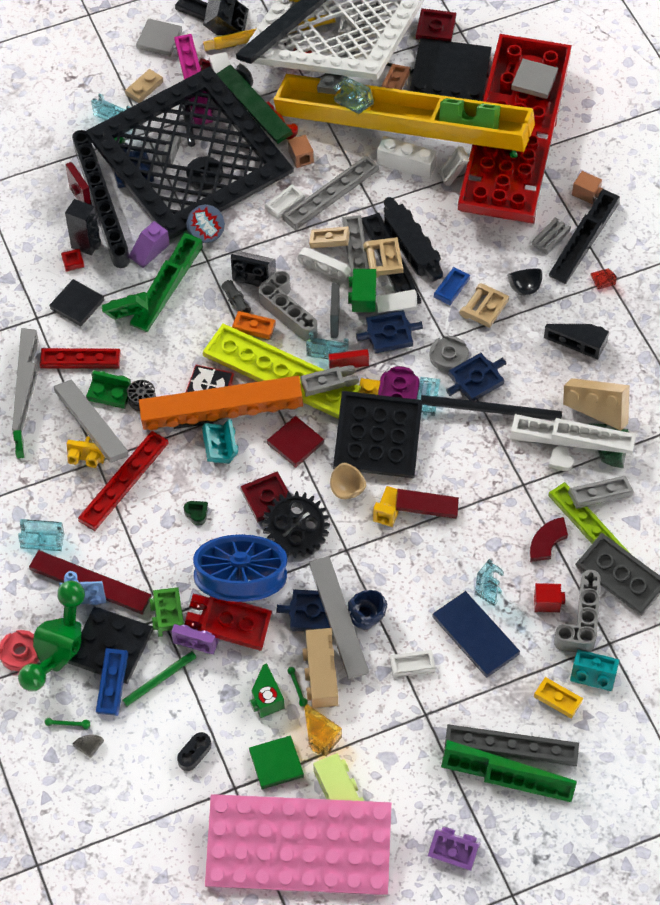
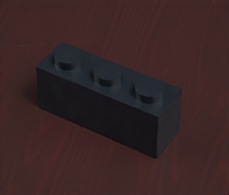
[65,199,101,256]

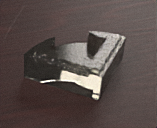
[73,735,104,758]

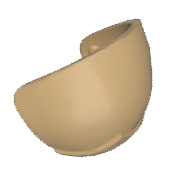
[330,463,367,499]

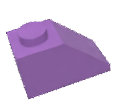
[129,221,170,268]

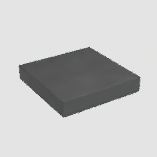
[330,283,340,338]

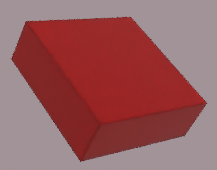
[61,249,84,272]

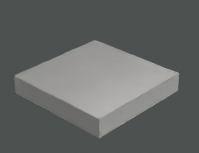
[136,18,182,56]
[511,59,558,99]

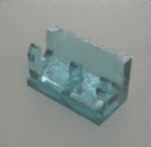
[333,76,374,114]
[91,93,130,120]
[306,332,349,359]
[18,519,65,551]
[475,559,504,606]

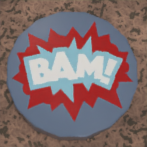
[186,204,225,243]

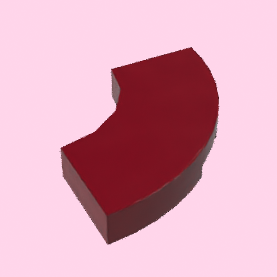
[530,517,568,562]

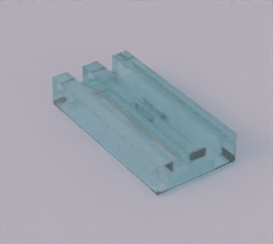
[417,377,440,416]

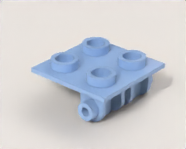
[59,571,107,605]

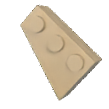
[563,378,630,431]
[302,628,338,708]

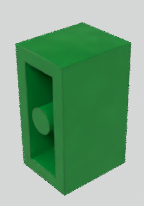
[348,269,377,312]

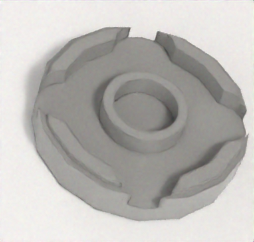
[429,336,469,372]

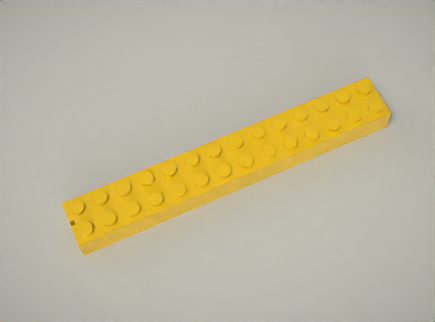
[273,73,535,152]

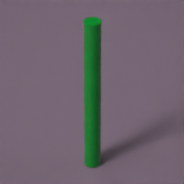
[122,651,197,707]

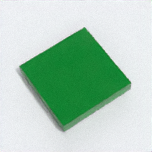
[249,735,304,790]

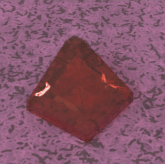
[590,268,617,290]

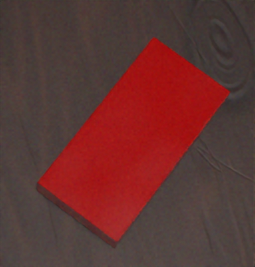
[328,349,369,369]

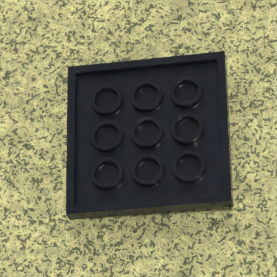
[409,38,492,101]
[333,391,423,478]

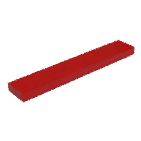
[78,431,169,531]

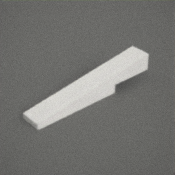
[510,414,636,454]

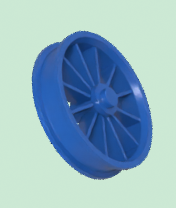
[193,534,287,602]

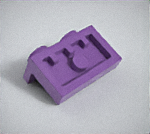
[171,624,220,655]
[428,826,481,871]

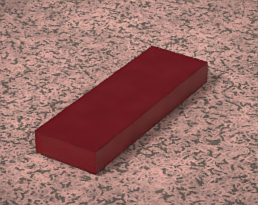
[395,489,459,519]

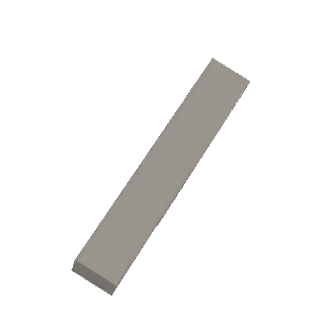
[12,328,39,432]

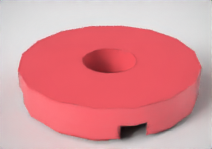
[0,630,39,672]

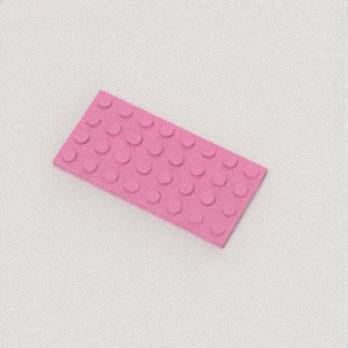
[205,794,392,895]

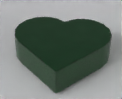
[183,501,209,526]

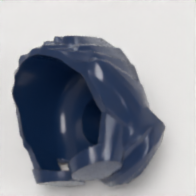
[348,590,388,630]

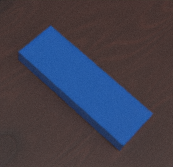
[96,648,128,716]

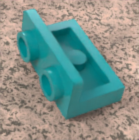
[202,419,238,464]

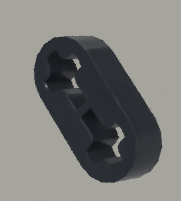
[177,732,212,771]

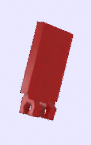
[184,593,272,651]

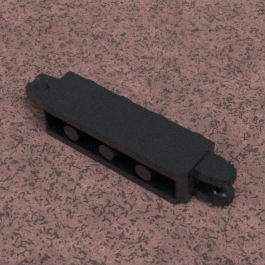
[384,197,443,282]

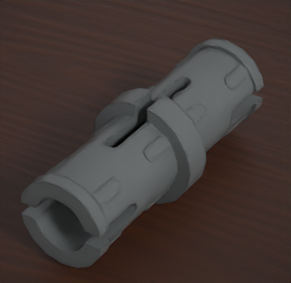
[221,280,251,313]

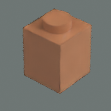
[288,135,314,168]
[572,171,603,204]

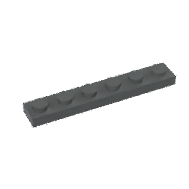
[444,724,579,767]

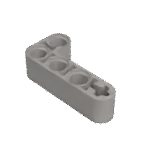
[258,271,318,342]
[554,570,601,652]

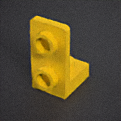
[373,486,399,527]

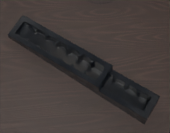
[549,189,620,284]

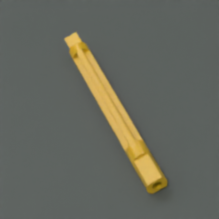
[203,13,336,51]

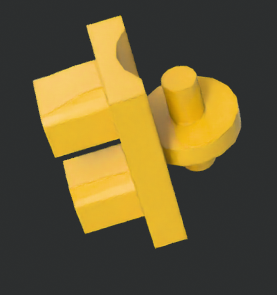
[67,436,105,468]

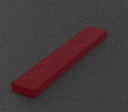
[29,550,152,615]

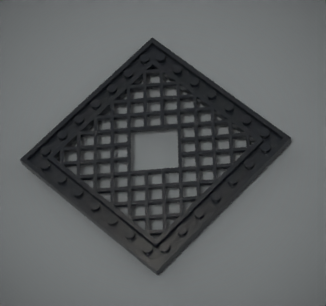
[86,67,294,240]

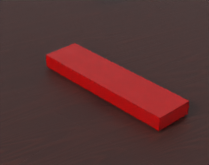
[40,348,121,369]

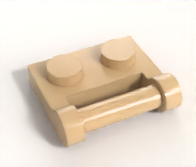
[363,237,403,278]
[459,283,509,328]

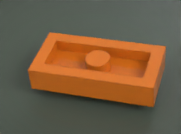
[232,311,276,340]

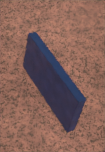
[432,591,520,678]

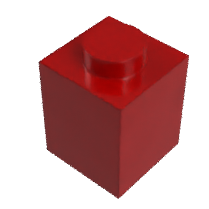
[534,583,565,613]

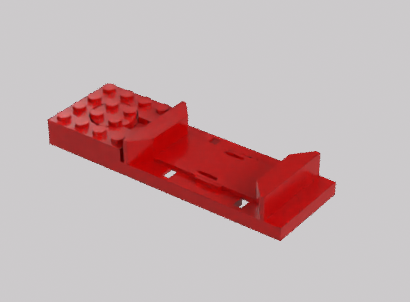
[458,34,572,224]

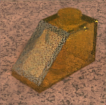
[304,704,342,756]

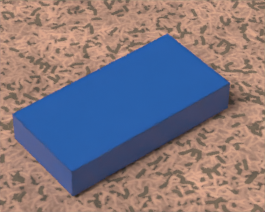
[434,267,470,305]

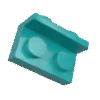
[570,649,620,691]

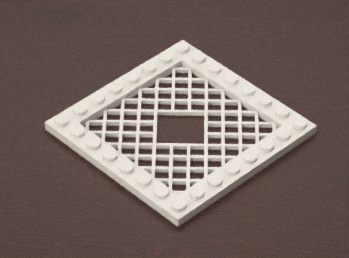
[240,0,424,80]

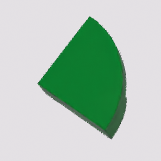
[13,430,25,459]

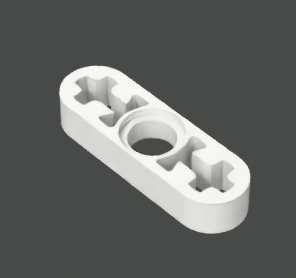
[297,247,351,281]

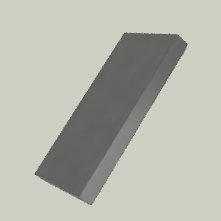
[575,533,660,616]

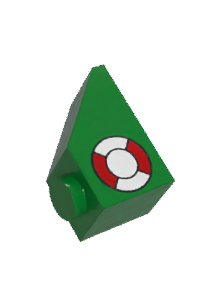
[249,663,285,718]

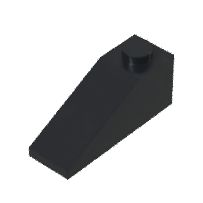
[544,324,609,360]

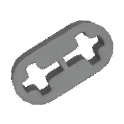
[162,134,181,164]

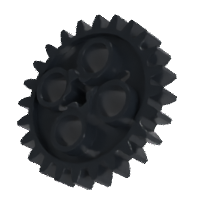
[262,491,330,558]

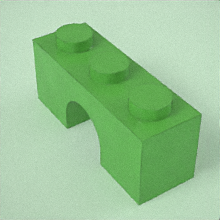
[439,98,501,129]

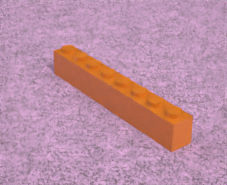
[139,376,303,430]

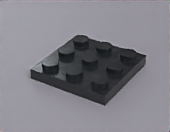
[68,606,153,684]

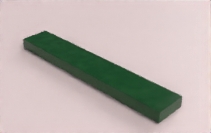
[216,64,293,144]

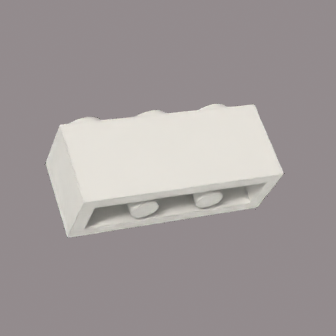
[377,136,437,179]

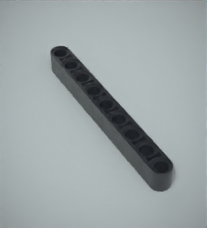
[72,130,130,268]

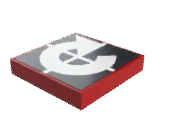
[186,364,234,392]

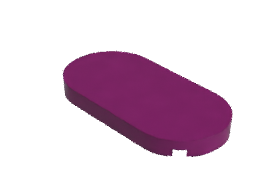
[378,366,420,399]

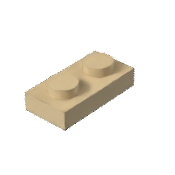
[125,69,163,103]
[309,226,350,249]

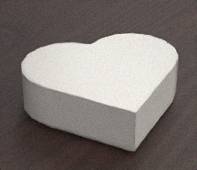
[548,446,574,471]

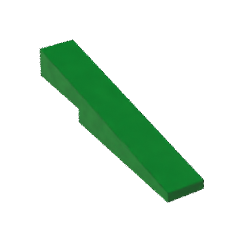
[130,232,203,332]
[441,740,577,802]

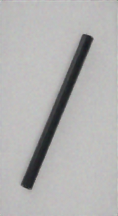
[421,395,562,420]

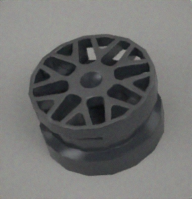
[127,380,156,411]

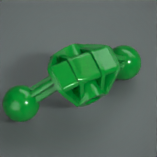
[18,580,85,692]

